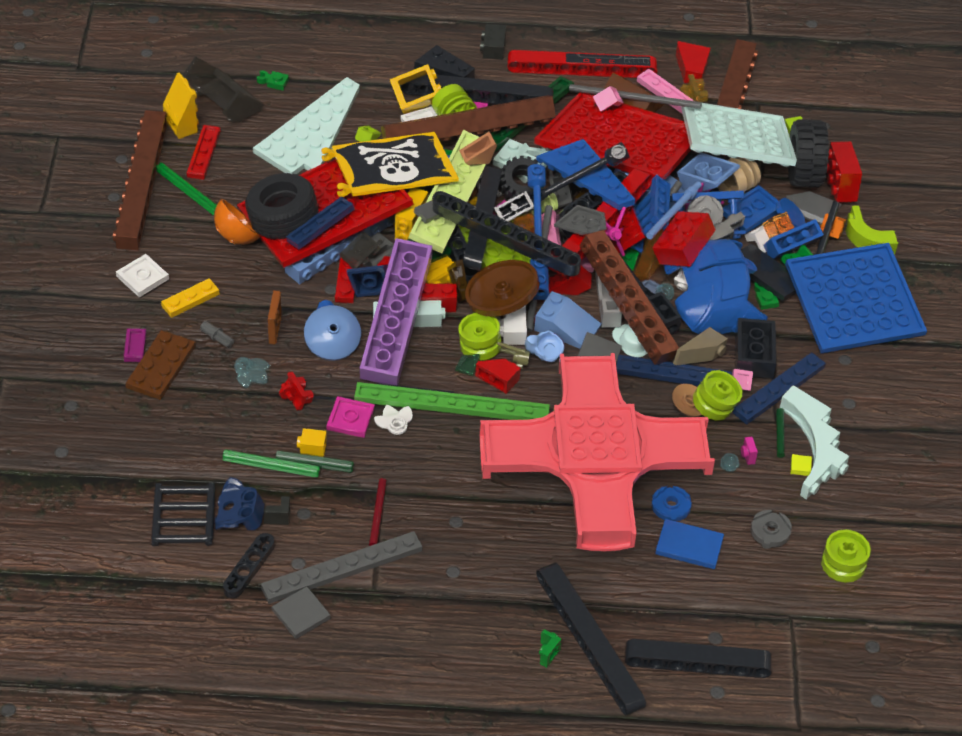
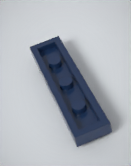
[286,197,355,249]

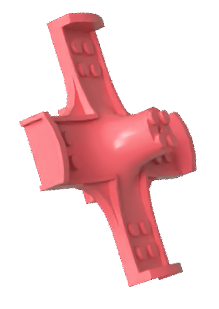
[480,353,715,551]

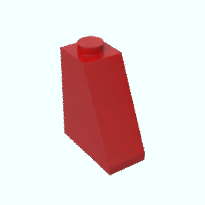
[676,41,711,86]

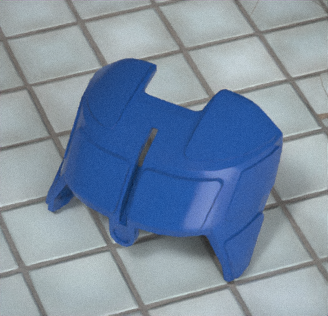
[664,239,768,334]

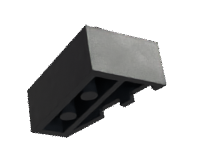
[414,45,475,78]

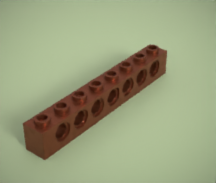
[579,230,679,365]

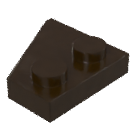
[447,260,467,303]

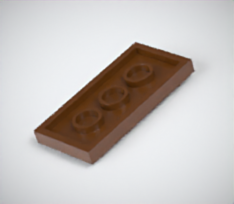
[125,330,196,400]

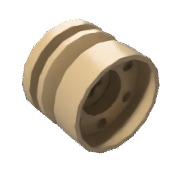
[717,157,761,192]

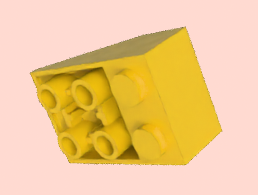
[163,72,199,139]

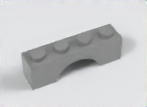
[595,271,622,327]

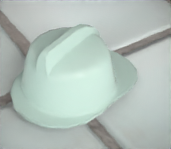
[612,324,647,357]

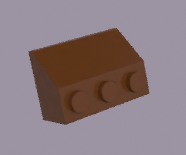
[604,73,664,113]

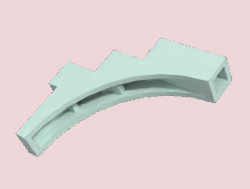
[780,385,849,500]

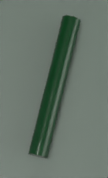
[776,408,785,458]

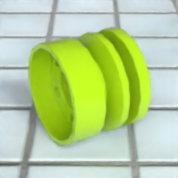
[432,84,477,115]

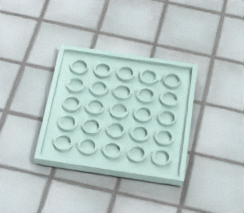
[681,103,797,167]

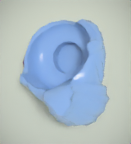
[525,330,565,362]

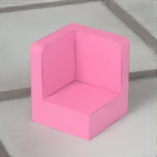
[593,86,623,111]

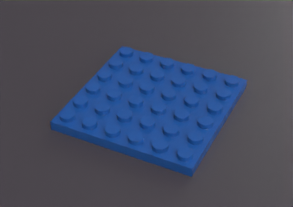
[785,243,927,353]

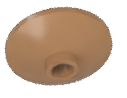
[672,384,702,417]

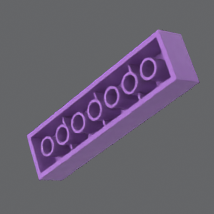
[360,238,432,385]

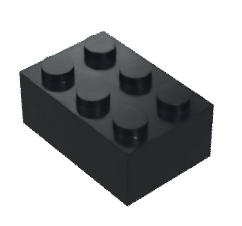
[735,318,776,379]

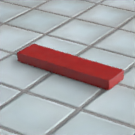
[187,125,221,180]

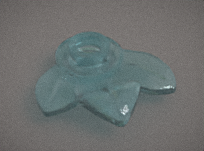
[234,357,270,388]

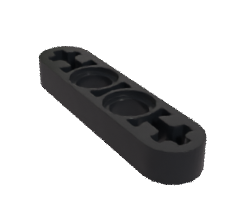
[223,533,275,599]

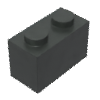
[480,24,506,60]

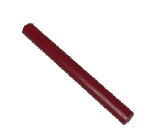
[369,478,387,546]

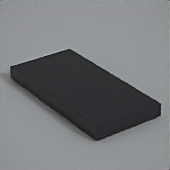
[741,243,796,301]

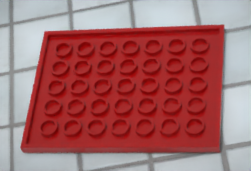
[534,92,691,180]
[237,158,414,268]

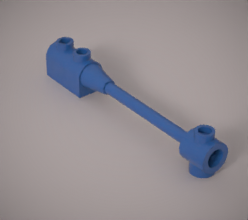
[527,164,549,300]

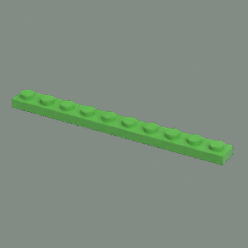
[354,382,550,420]

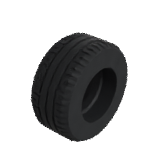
[245,173,318,239]

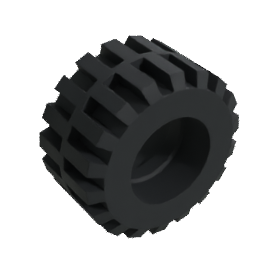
[499,156,544,199]

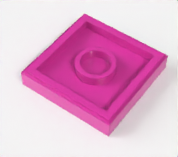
[327,396,375,438]

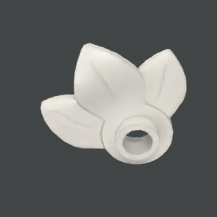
[374,405,413,435]

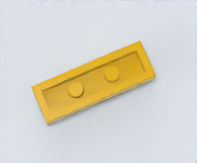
[161,278,220,318]

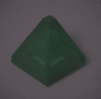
[455,354,480,376]

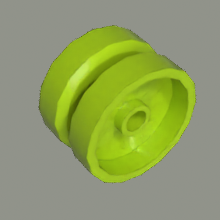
[459,313,501,361]
[693,370,742,420]
[821,529,871,583]

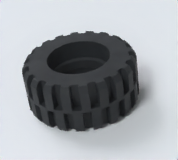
[788,119,829,188]

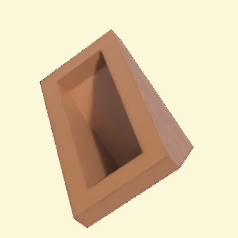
[459,132,497,165]

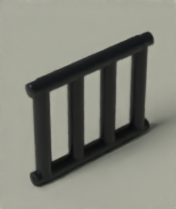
[151,483,215,546]

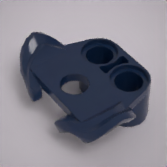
[215,477,265,530]

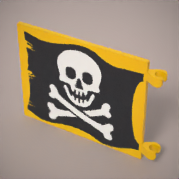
[321,132,459,197]

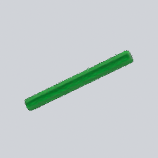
[156,162,217,215]
[223,449,320,478]

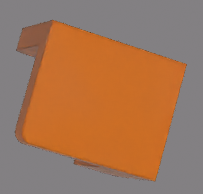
[820,213,846,239]

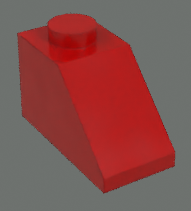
[549,266,592,295]
[475,359,521,394]

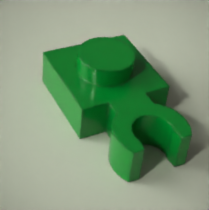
[257,70,289,91]
[754,282,779,310]

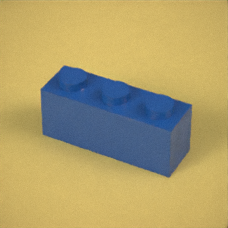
[763,219,824,260]

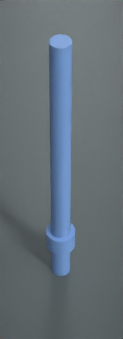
[646,181,702,239]

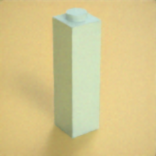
[373,300,445,327]

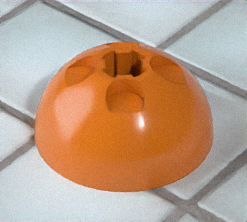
[214,199,260,245]

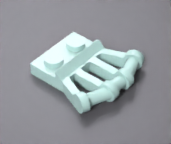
[493,139,551,183]

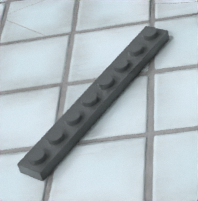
[261,531,422,604]

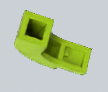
[845,206,898,255]

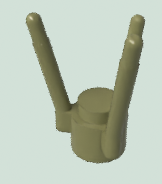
[497,342,530,369]

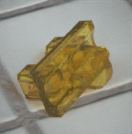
[679,74,708,102]

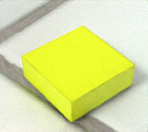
[790,454,812,476]

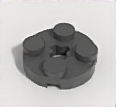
[750,510,792,549]

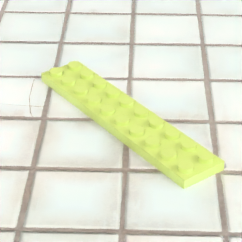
[408,130,486,253]

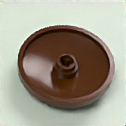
[465,260,540,317]

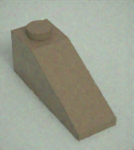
[673,327,728,365]

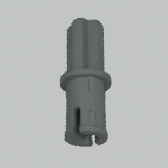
[200,320,234,348]

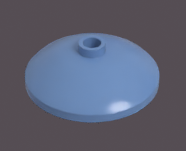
[304,305,361,361]

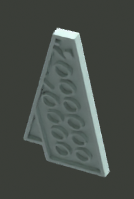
[253,77,360,174]

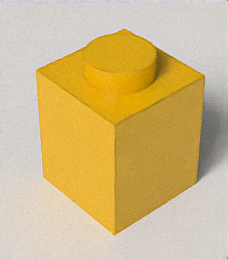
[297,428,327,457]

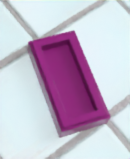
[124,329,146,362]

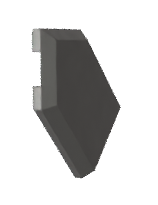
[786,191,842,225]
[554,205,606,236]

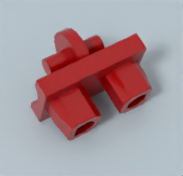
[279,372,314,410]

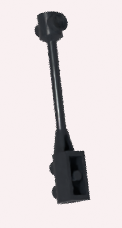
[494,142,630,222]
[610,239,681,335]

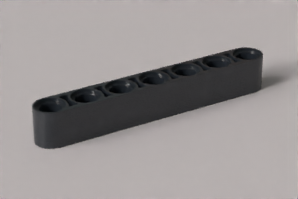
[625,639,772,678]

